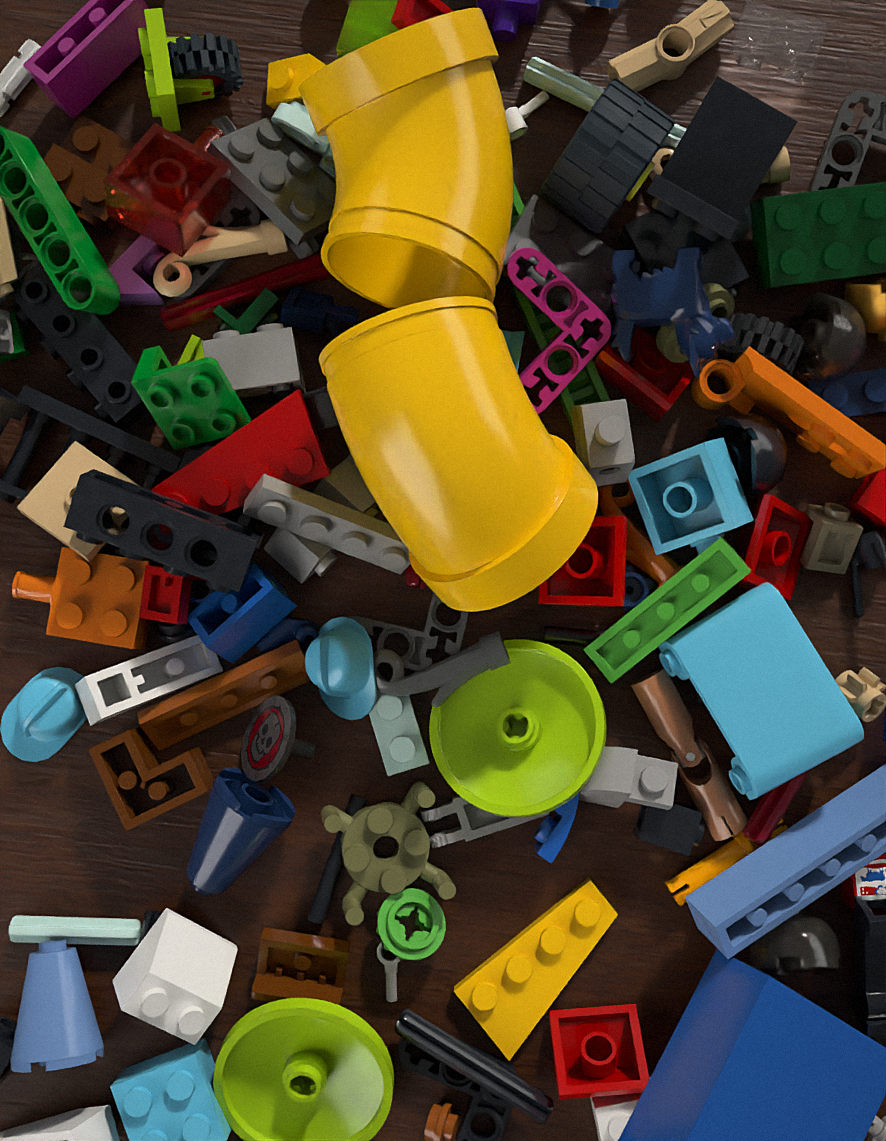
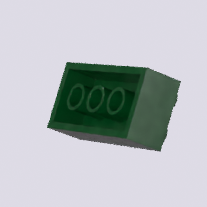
[749,182,886,291]

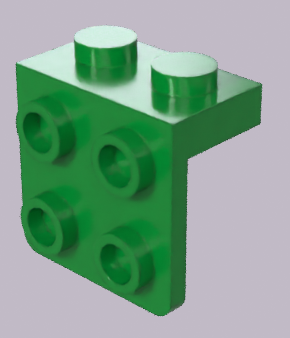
[131,345,251,450]

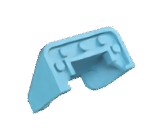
[658,582,864,800]

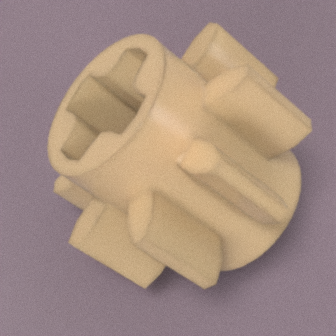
[835,667,886,722]

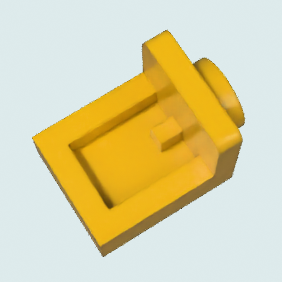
[266,53,326,110]

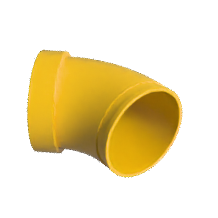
[299,8,513,310]
[319,296,598,612]

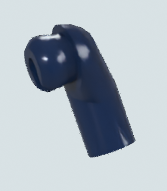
[255,616,319,654]

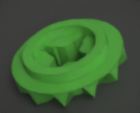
[376,888,446,961]

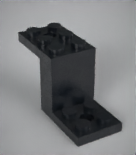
[646,76,798,243]

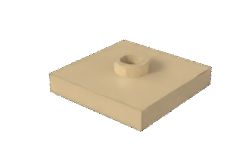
[17,441,141,562]

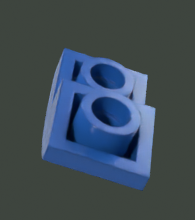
[533,792,580,864]

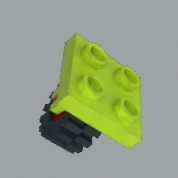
[138,8,243,132]

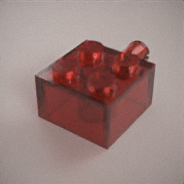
[103,123,231,257]

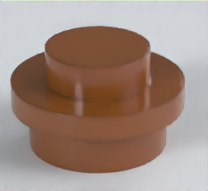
[424,1102,459,1141]

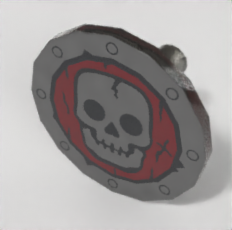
[241,695,316,783]

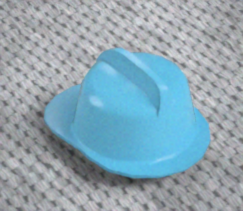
[305,617,377,720]
[0,667,87,762]

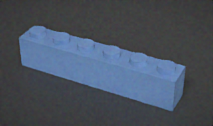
[685,764,886,959]

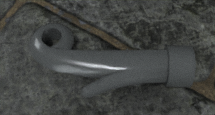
[373,631,511,708]

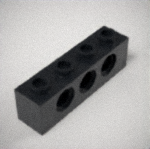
[63,469,264,593]

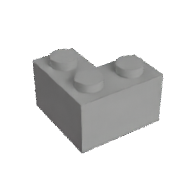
[202,323,306,404]

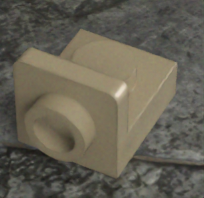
[799,502,863,574]

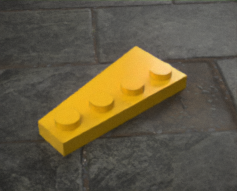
[454,877,618,1061]

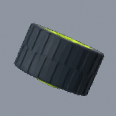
[539,78,675,234]

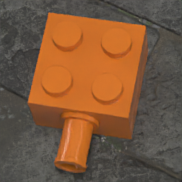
[12,547,160,649]

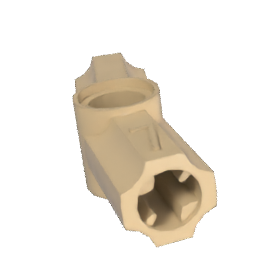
[606,0,735,92]

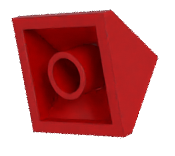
[594,327,695,422]
[735,494,814,601]
[538,516,627,607]
[549,1004,649,1100]

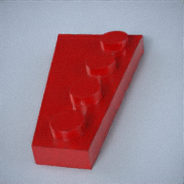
[151,389,332,534]

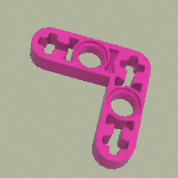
[505,247,611,414]

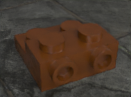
[43,114,157,232]

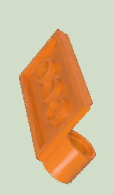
[691,346,886,479]

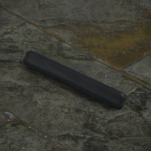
[394,1009,554,1123]

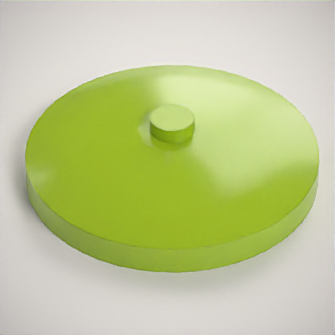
[429,639,607,818]
[213,998,394,1141]

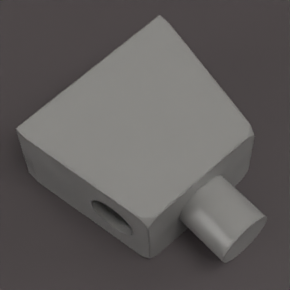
[570,399,635,486]

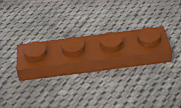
[137,639,311,751]

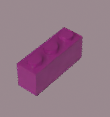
[23,0,149,119]

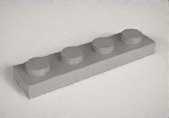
[243,474,411,574]

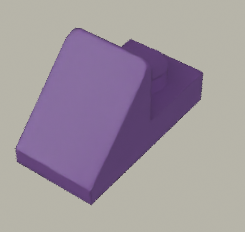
[91,226,171,306]

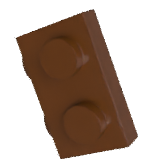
[251,927,351,1005]

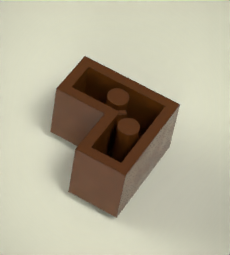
[88,727,214,831]

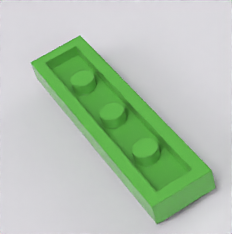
[583,536,752,684]

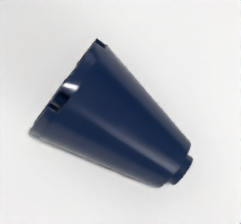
[186,768,296,895]

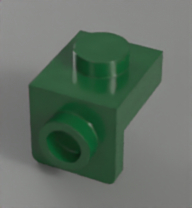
[213,287,282,335]

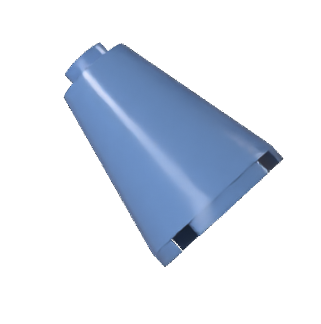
[10,939,105,1073]

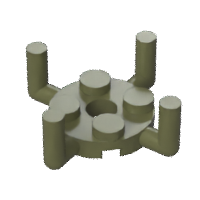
[321,781,456,925]

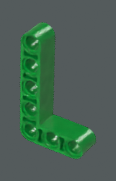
[0,126,120,315]

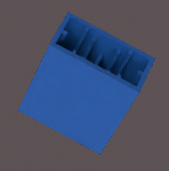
[618,949,886,1141]

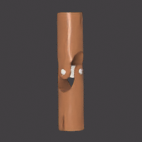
[631,667,748,841]

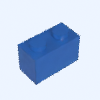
[187,561,297,663]

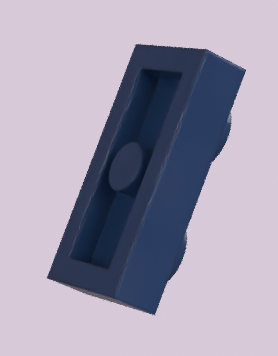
[804,368,886,419]

